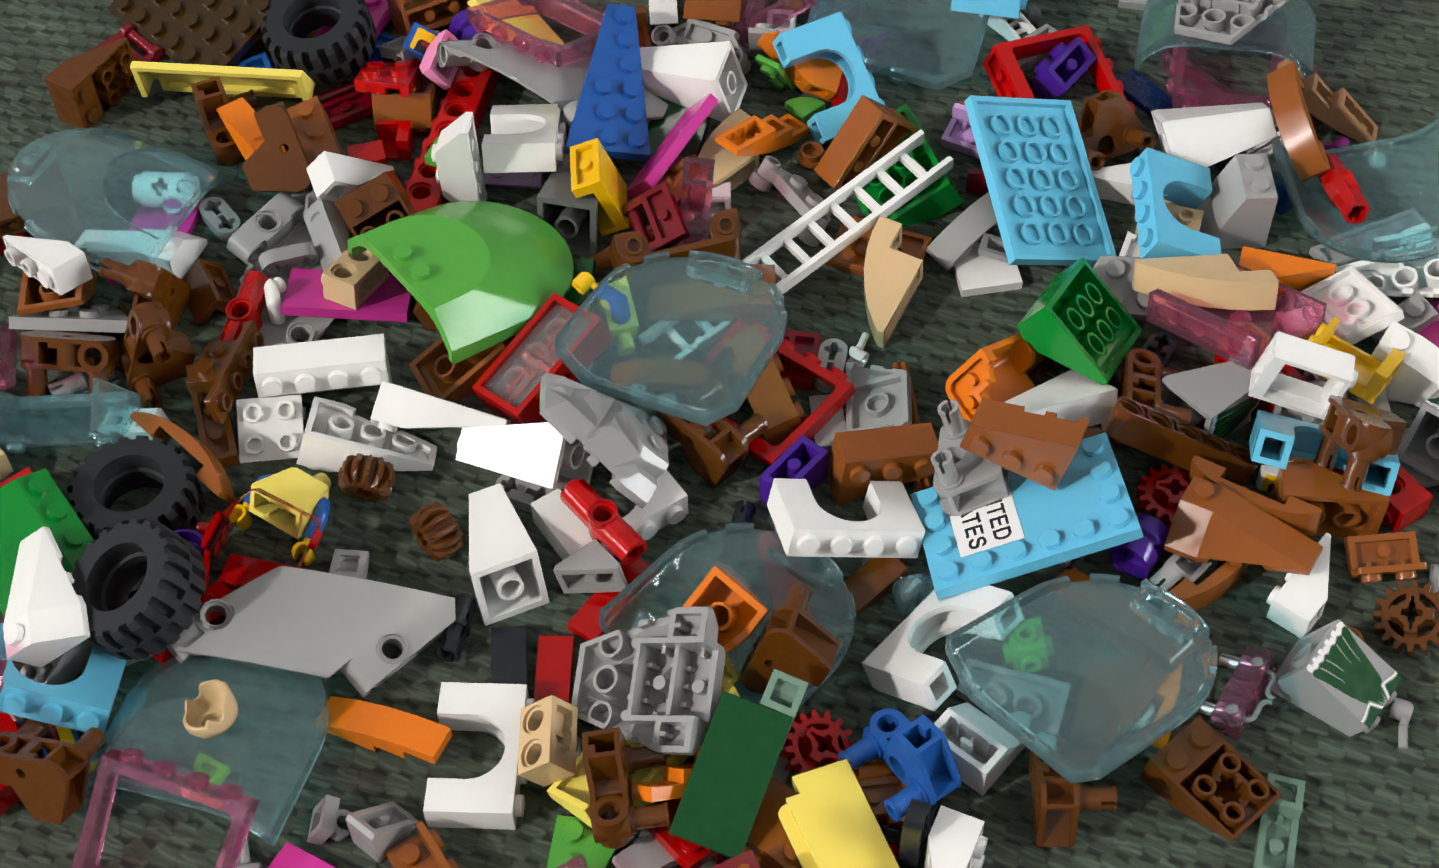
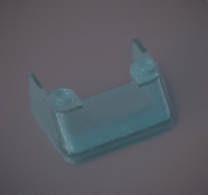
[0,378,141,453]

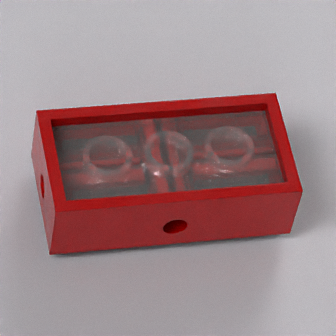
[472,293,612,424]

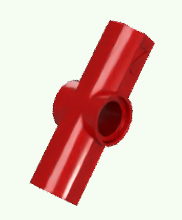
[1317,152,1371,224]
[219,270,271,341]
[560,478,647,565]

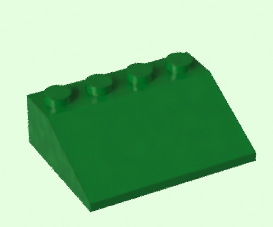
[854,104,964,228]
[1016,257,1142,385]
[0,468,94,617]

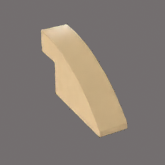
[690,108,759,217]
[864,216,923,348]
[1132,254,1279,311]

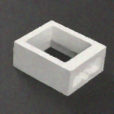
[1248,331,1358,420]

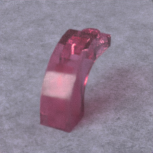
[676,157,715,247]

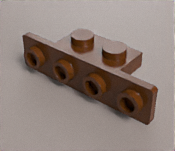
[186,321,264,425]

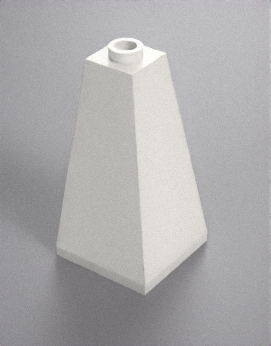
[640,41,748,122]
[1151,102,1278,167]
[455,422,593,489]
[469,483,550,626]

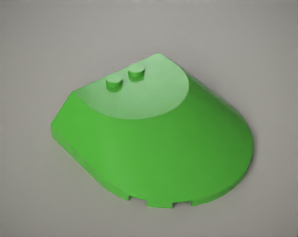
[348,201,574,364]

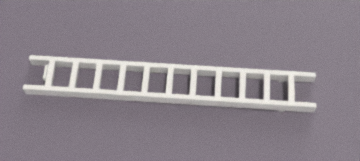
[637,129,953,363]

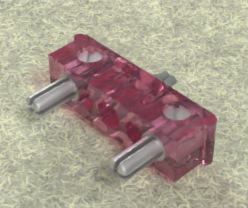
[1193,646,1277,741]

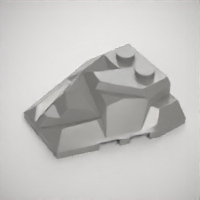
[1174,0,1289,46]
[540,373,669,508]
[571,606,726,755]

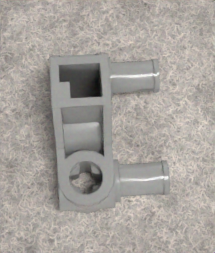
[930,399,1011,516]

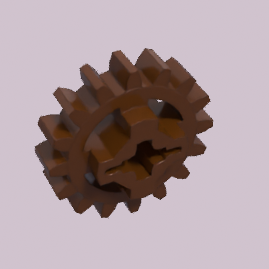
[1372,579,1439,657]

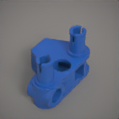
[838,708,962,822]

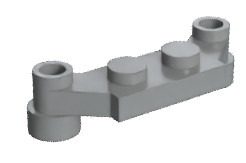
[651,19,751,75]
[749,155,832,247]

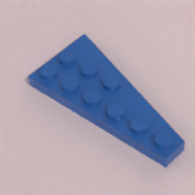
[563,4,651,161]

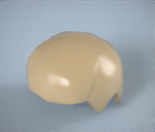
[182,679,239,739]

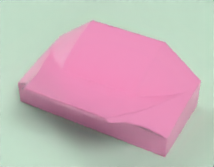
[419,29,458,92]

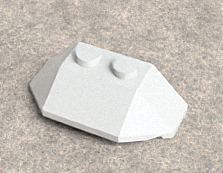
[431,112,487,202]

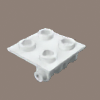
[236,394,306,463]

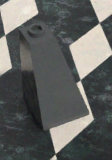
[537,153,598,257]

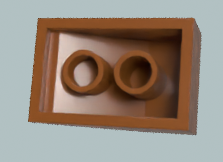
[371,73,440,132]
[17,247,97,315]
[408,337,512,402]
[1270,461,1390,538]
[743,777,802,868]

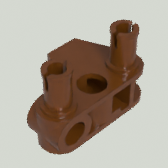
[191,76,258,167]
[1079,90,1157,171]
[242,102,312,193]
[99,258,191,330]
[119,302,195,408]
[20,330,121,403]
[1114,348,1192,446]
[657,379,769,488]
[1313,395,1407,492]
[739,582,840,694]
[0,719,107,825]
[582,727,671,849]
[1028,737,1118,847]

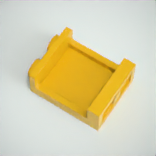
[570,138,629,236]
[1307,317,1406,404]

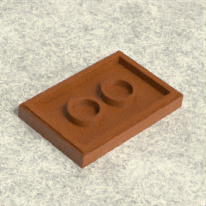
[825,214,932,277]

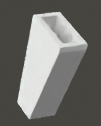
[1005,370,1118,427]

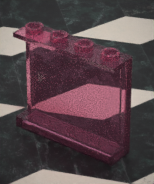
[1146,263,1327,370]

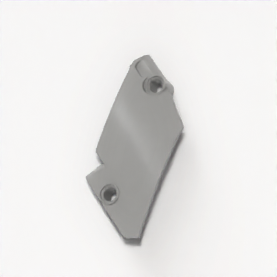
[436,33,669,129]
[226,192,336,346]
[166,566,456,698]

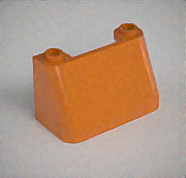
[945,333,1092,429]

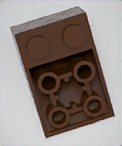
[45,37,137,131]
[334,171,416,274]
[1140,716,1283,842]

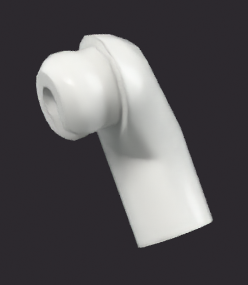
[264,277,287,325]

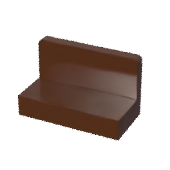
[182,258,237,325]

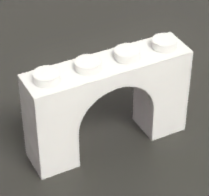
[482,104,568,173]
[530,469,689,560]
[767,478,925,558]
[862,585,1023,711]
[423,682,535,830]

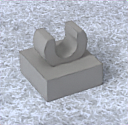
[307,794,351,845]

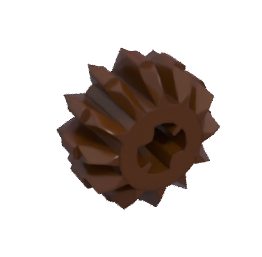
[338,453,396,502]
[410,501,464,562]

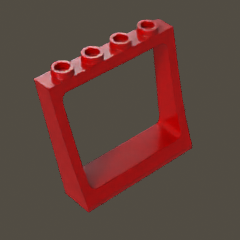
[983,25,1135,127]
[702,320,856,467]

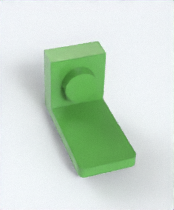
[755,54,796,91]

